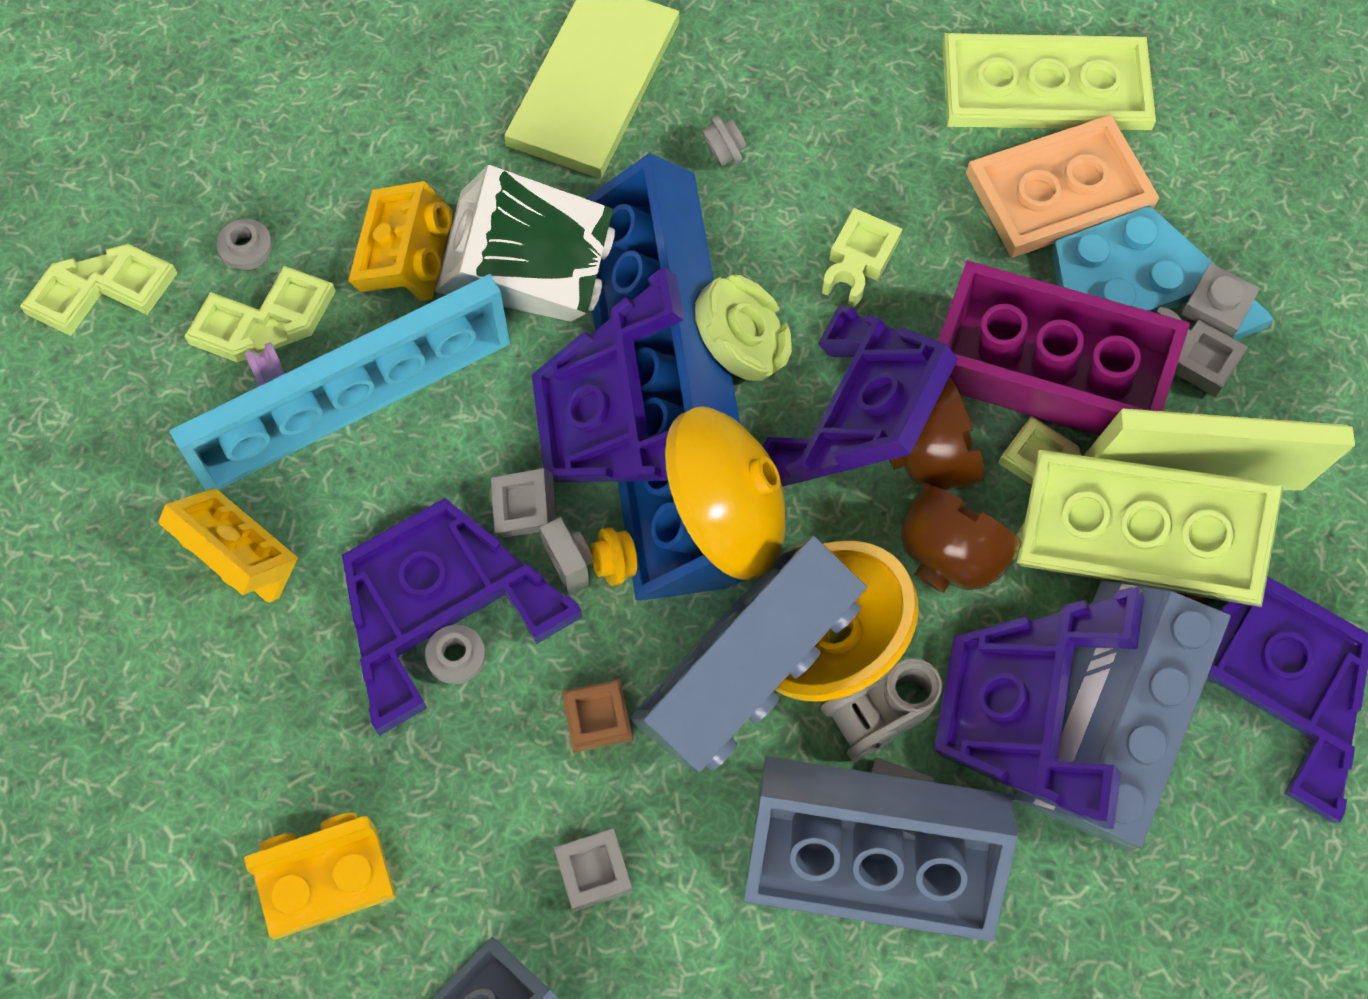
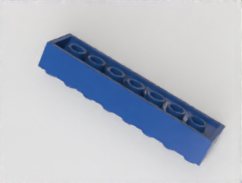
[585,153,745,601]

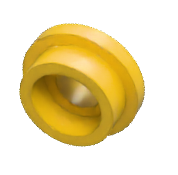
[590,527,637,586]

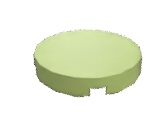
[695,275,792,381]

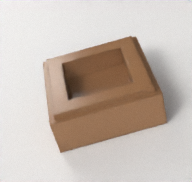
[561,679,633,753]

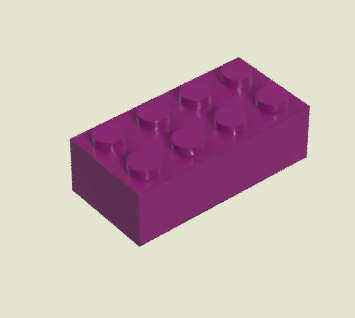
[938,260,1190,436]

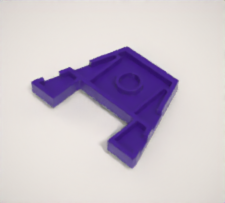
[531,267,684,482]
[762,305,958,487]
[342,498,582,736]
[1207,576,1368,823]
[934,588,1144,829]

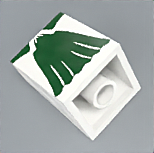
[434,165,615,322]

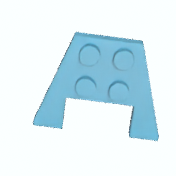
[1051,205,1273,340]

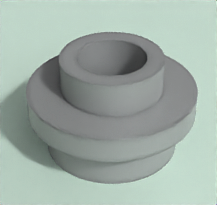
[701,115,747,167]
[216,219,272,270]
[425,625,486,684]

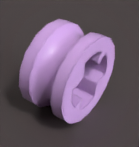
[245,342,285,386]

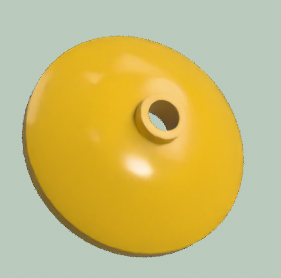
[665,406,785,580]
[775,541,919,702]

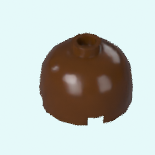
[889,377,985,491]
[901,483,1022,593]

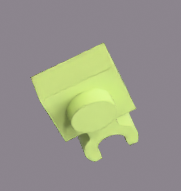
[822,208,903,307]

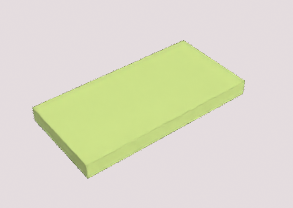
[504,0,679,179]
[942,33,1156,130]
[1084,408,1355,490]
[1017,450,1283,607]

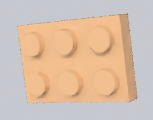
[966,115,1159,258]

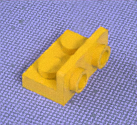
[348,181,453,301]
[158,488,298,603]
[244,813,396,940]

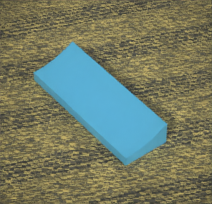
[169,274,510,491]

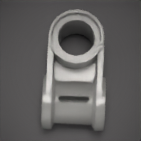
[820,658,942,762]

